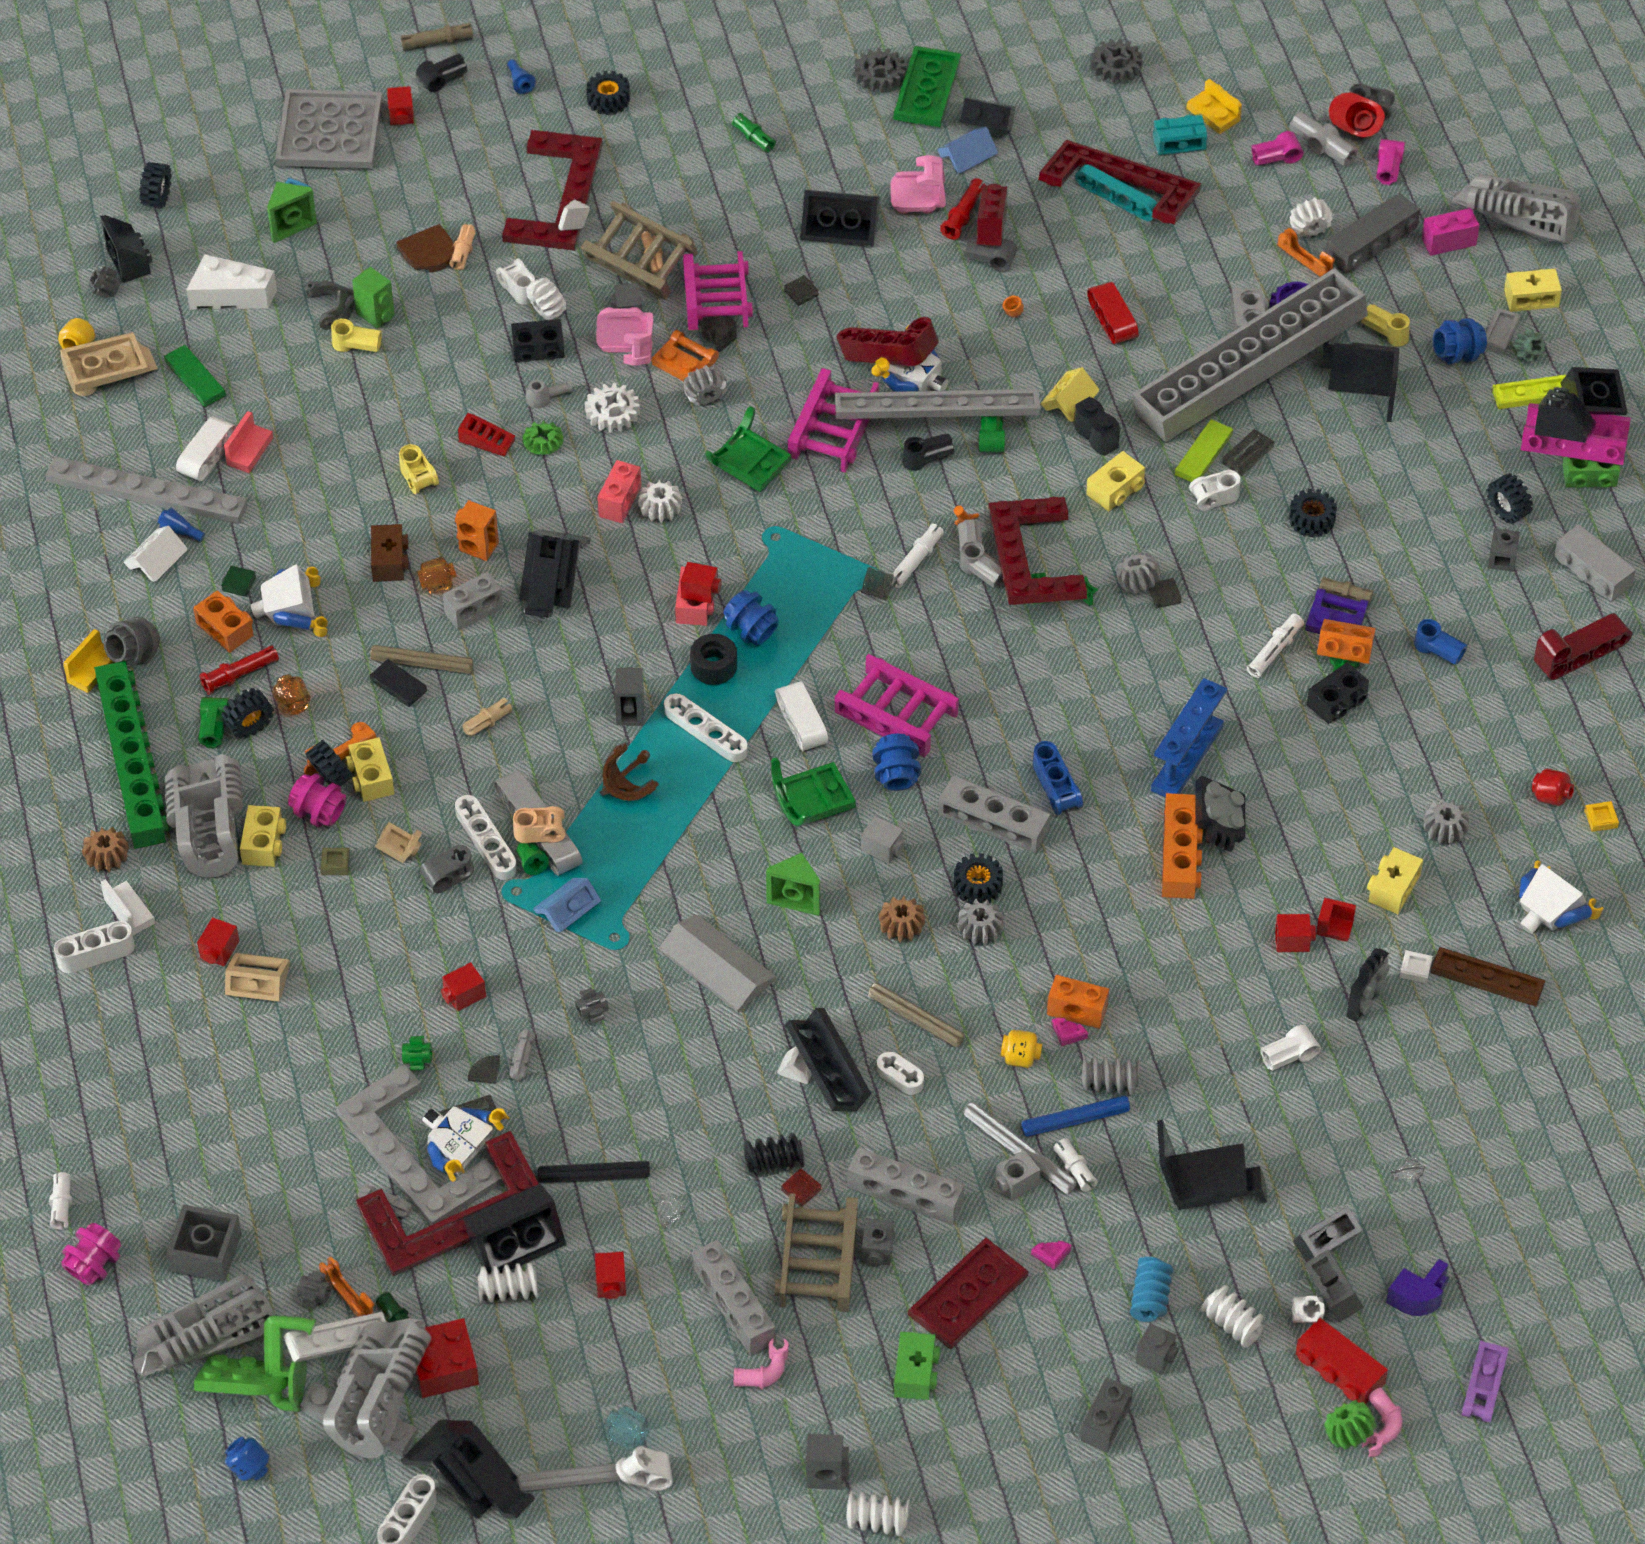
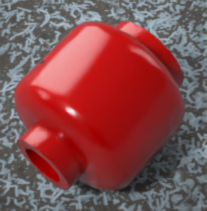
[1532,768,1574,806]

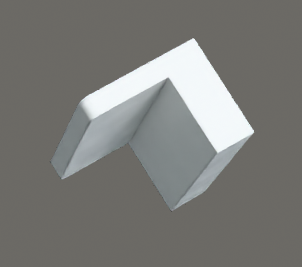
[124,526,187,582]
[100,879,155,935]

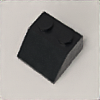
[100,215,153,283]
[1561,367,1628,415]

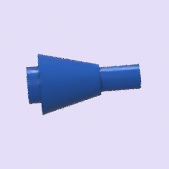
[507,59,536,94]
[158,507,205,542]

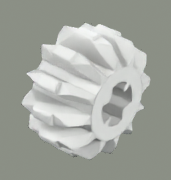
[1289,198,1333,238]
[527,277,566,320]
[638,480,682,523]

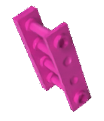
[683,251,753,330]
[788,368,879,473]
[1521,403,1631,465]
[835,654,959,758]

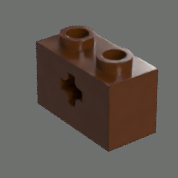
[371,524,409,582]

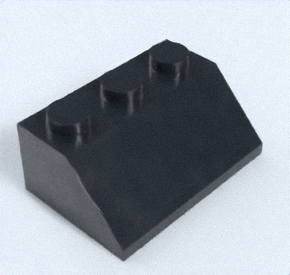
[800,189,880,246]
[1534,387,1597,443]
[463,1183,566,1274]

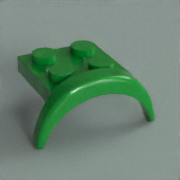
[705,406,791,493]
[771,757,856,827]

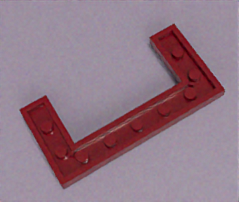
[502,130,603,251]
[1038,140,1201,225]
[988,497,1087,605]
[356,1131,539,1276]

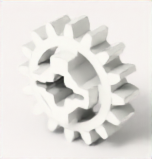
[585,383,640,433]

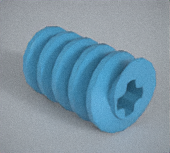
[1130,1257,1173,1322]

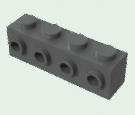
[1326,193,1420,273]

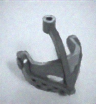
[305,280,355,330]

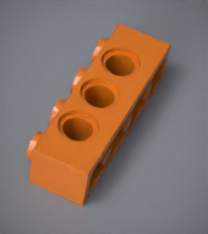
[1162,793,1203,899]

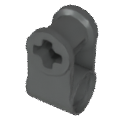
[1349,83,1395,121]
[420,845,474,893]

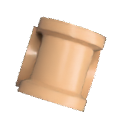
[513,806,566,843]

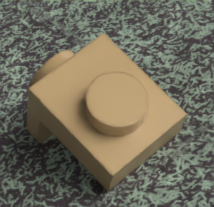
[375,822,422,863]

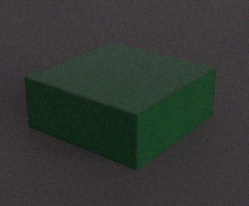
[221,565,256,597]

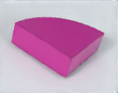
[1052,1018,1088,1046]
[1031,1241,1072,1270]

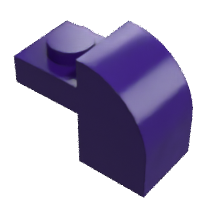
[1386,1259,1449,1316]

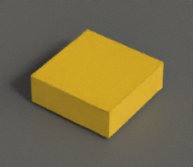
[1584,801,1619,832]

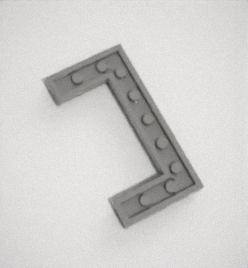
[335,1064,503,1226]

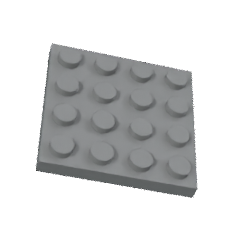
[275,89,383,169]

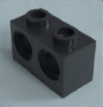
[511,319,565,363]
[1307,662,1369,724]

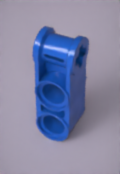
[1032,741,1083,815]

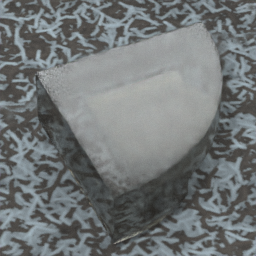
[468,1055,501,1084]

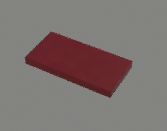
[908,1237,1029,1350]

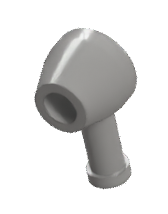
[525,380,573,408]

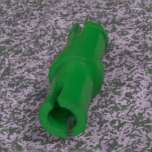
[732,113,776,153]

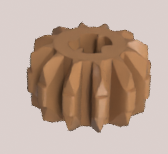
[82,826,129,873]
[879,895,925,943]

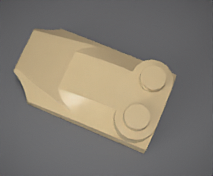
[60,332,158,396]

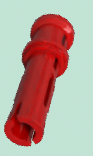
[940,178,986,240]
[199,645,279,695]

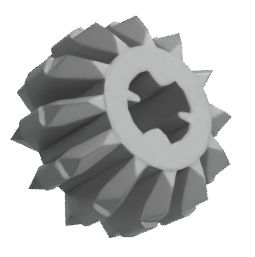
[683,365,727,406]
[1116,552,1161,594]
[1423,799,1469,845]
[958,899,1004,946]

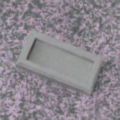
[1486,308,1521,355]

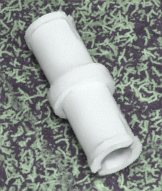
[1053,1138,1098,1192]
[49,1172,72,1230]

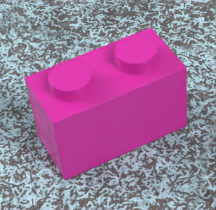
[1422,208,1480,256]

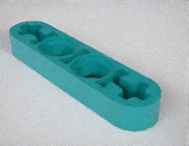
[1075,164,1157,221]

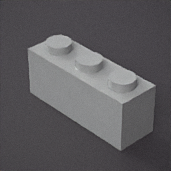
[1554,524,1636,602]

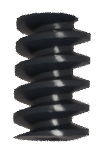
[743,1133,805,1176]

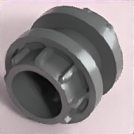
[103,617,160,667]

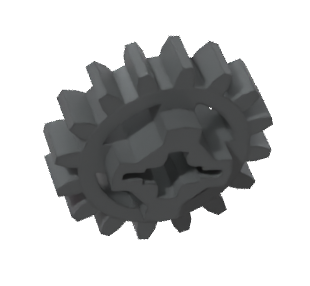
[1091,39,1143,83]
[854,47,906,93]

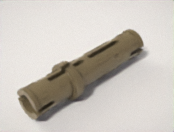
[400,22,473,51]

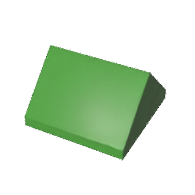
[267,182,317,243]
[766,852,820,916]

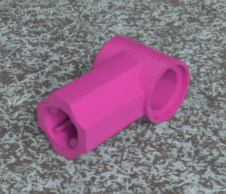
[1251,131,1304,165]
[1376,139,1405,185]

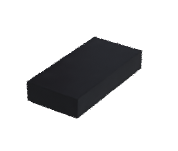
[370,659,427,707]

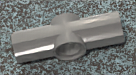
[1289,111,1358,167]

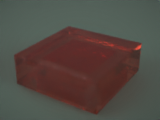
[781,1168,821,1208]

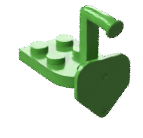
[194,1315,317,1412]

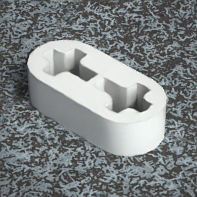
[877,1052,924,1095]

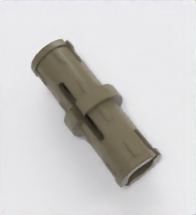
[1319,577,1374,606]

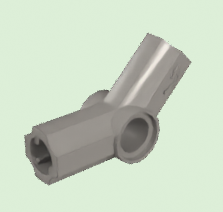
[958,520,1004,588]

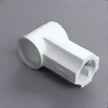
[1261,1024,1321,1071]
[1292,1296,1325,1323]

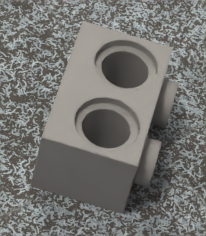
[1231,288,1268,330]
[443,572,503,630]

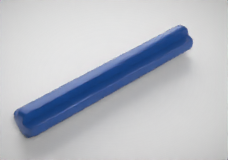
[1021,1095,1130,1137]

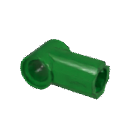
[979,416,1005,453]
[198,697,230,748]

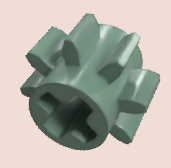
[1513,329,1546,361]

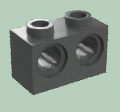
[1304,1249,1364,1322]
[1081,1377,1133,1453]

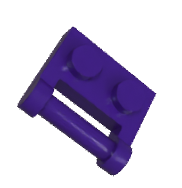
[1305,588,1369,634]

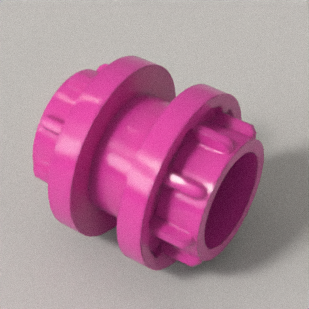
[288,773,346,827]
[61,1223,121,1285]

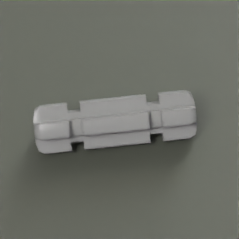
[509,1029,536,1081]
[358,1184,412,1219]

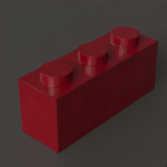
[977,184,1008,246]

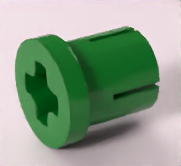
[516,842,549,875]

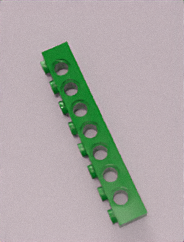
[94,661,169,849]

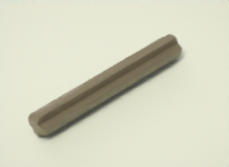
[370,645,474,674]
[868,982,965,1047]

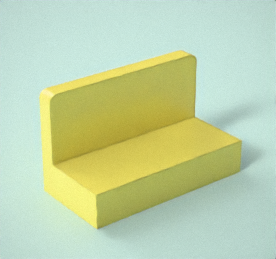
[1040,367,1099,422]

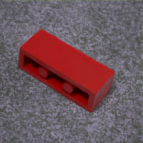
[1295,1318,1388,1404]

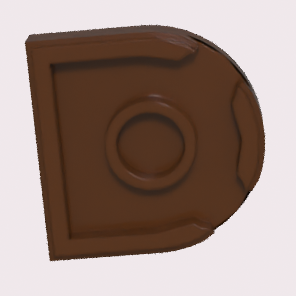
[396,223,454,272]

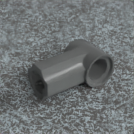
[965,237,1018,272]

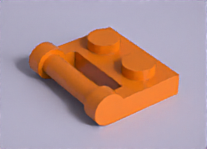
[652,330,719,382]

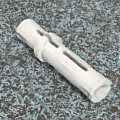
[888,524,944,588]
[1247,613,1304,678]

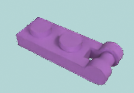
[1462,1341,1509,1423]

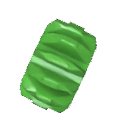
[1324,1400,1377,1450]

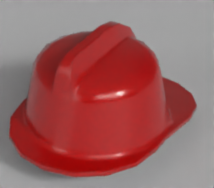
[1328,92,1385,138]

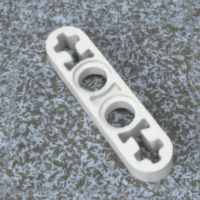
[664,694,748,762]
[455,795,517,880]

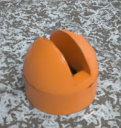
[1002,295,1024,318]

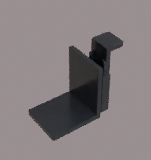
[1321,340,1400,422]
[519,529,591,618]
[1157,1119,1267,1210]
[401,1420,535,1519]

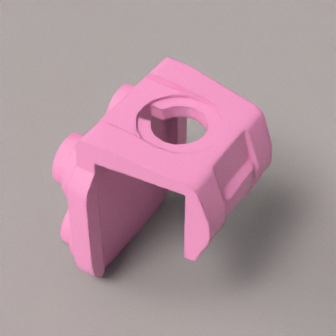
[890,155,946,214]
[596,307,653,366]

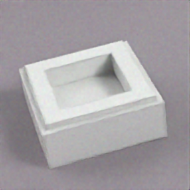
[1400,950,1433,983]

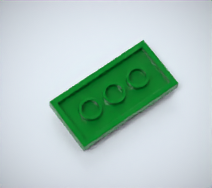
[893,46,961,128]

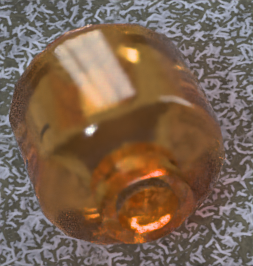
[417,557,457,594]
[272,674,311,716]

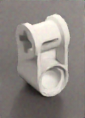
[496,259,535,305]
[1189,470,1240,511]
[616,1446,673,1491]

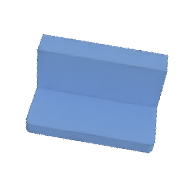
[937,127,998,173]
[533,878,601,932]

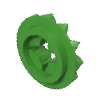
[523,420,563,455]

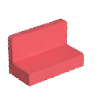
[224,411,273,473]

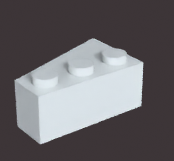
[186,255,277,310]

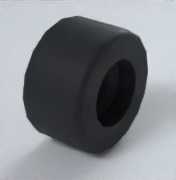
[690,634,737,685]

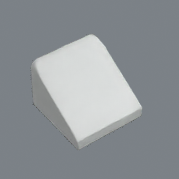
[558,200,590,230]
[777,1046,812,1084]

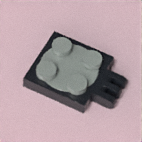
[1195,776,1246,852]
[1346,948,1390,1022]

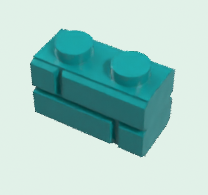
[1153,115,1207,156]

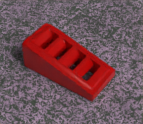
[458,413,516,457]

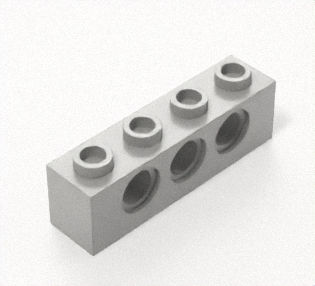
[938,776,1050,853]
[847,1147,964,1225]
[693,1239,776,1357]

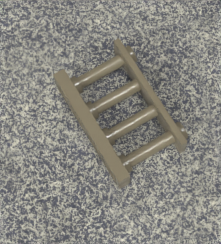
[580,200,698,300]
[774,1193,858,1312]

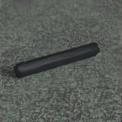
[537,1161,650,1183]

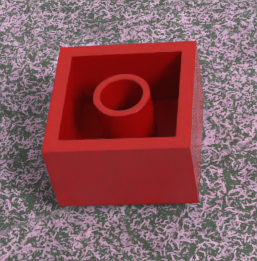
[416,1318,479,1398]

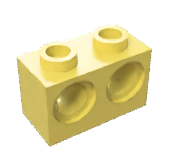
[345,737,394,802]
[240,805,286,867]

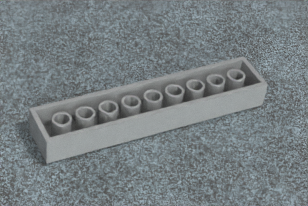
[1133,268,1368,442]

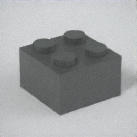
[166,1205,242,1281]

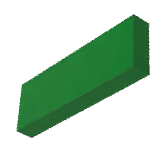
[164,345,226,407]

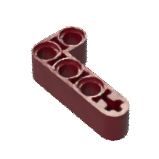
[836,317,939,366]
[1534,613,1633,680]

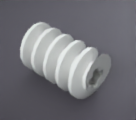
[478,1262,538,1304]
[1200,1285,1264,1348]
[847,1491,910,1536]

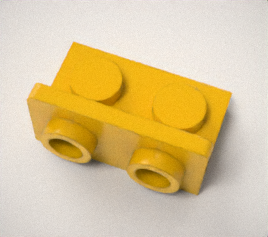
[1186,79,1242,135]

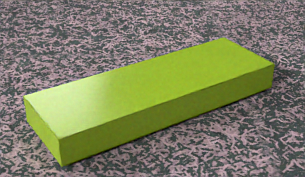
[1175,419,1233,482]

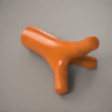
[954,506,979,525]

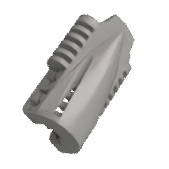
[1453,174,1581,244]
[164,755,243,878]
[133,1275,275,1377]
[323,1318,431,1458]

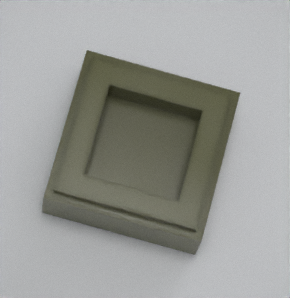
[321,848,350,875]

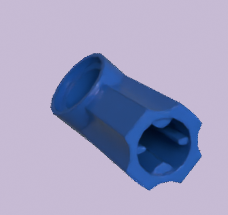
[1414,619,1468,665]

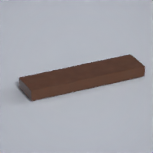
[1431,947,1546,1007]

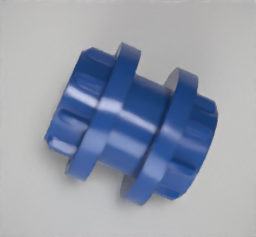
[1433,318,1487,364]
[723,590,779,645]
[872,733,922,791]

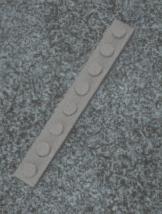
[835,389,1040,419]
[45,456,248,524]

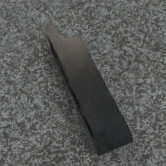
[785,1008,872,1112]

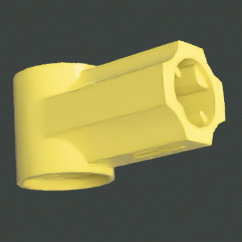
[1361,304,1410,347]
[331,319,382,352]

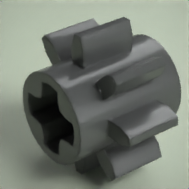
[89,266,120,298]
[575,988,609,1024]
[296,1270,332,1309]

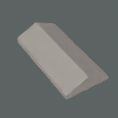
[659,914,776,1013]

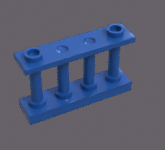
[1151,678,1227,798]

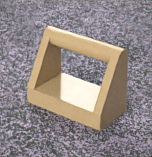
[225,953,290,1001]

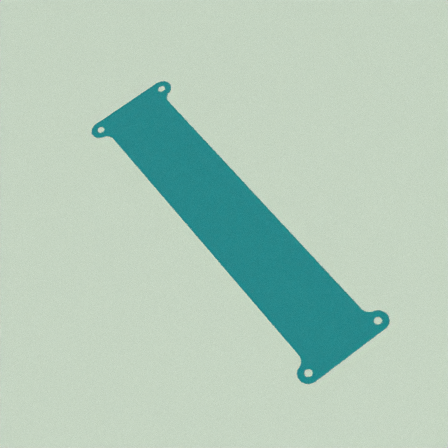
[501,526,885,950]

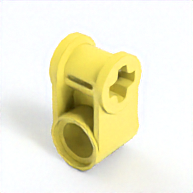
[399,444,439,494]

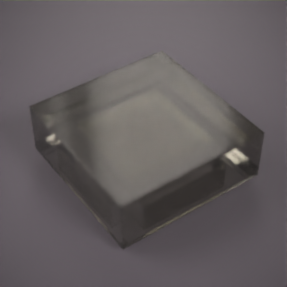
[784,275,819,306]
[861,567,894,600]
[1148,578,1182,609]

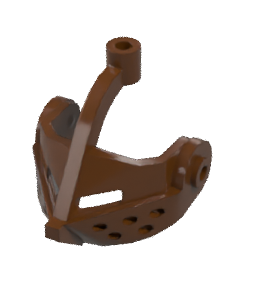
[600,742,659,801]

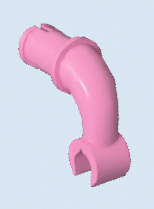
[734,1338,789,1389]
[1362,1388,1403,1457]

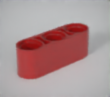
[1087,281,1139,345]

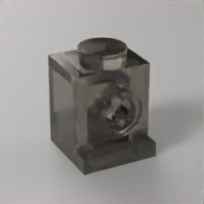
[698,316,737,352]

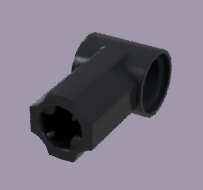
[416,53,467,93]
[902,433,954,471]

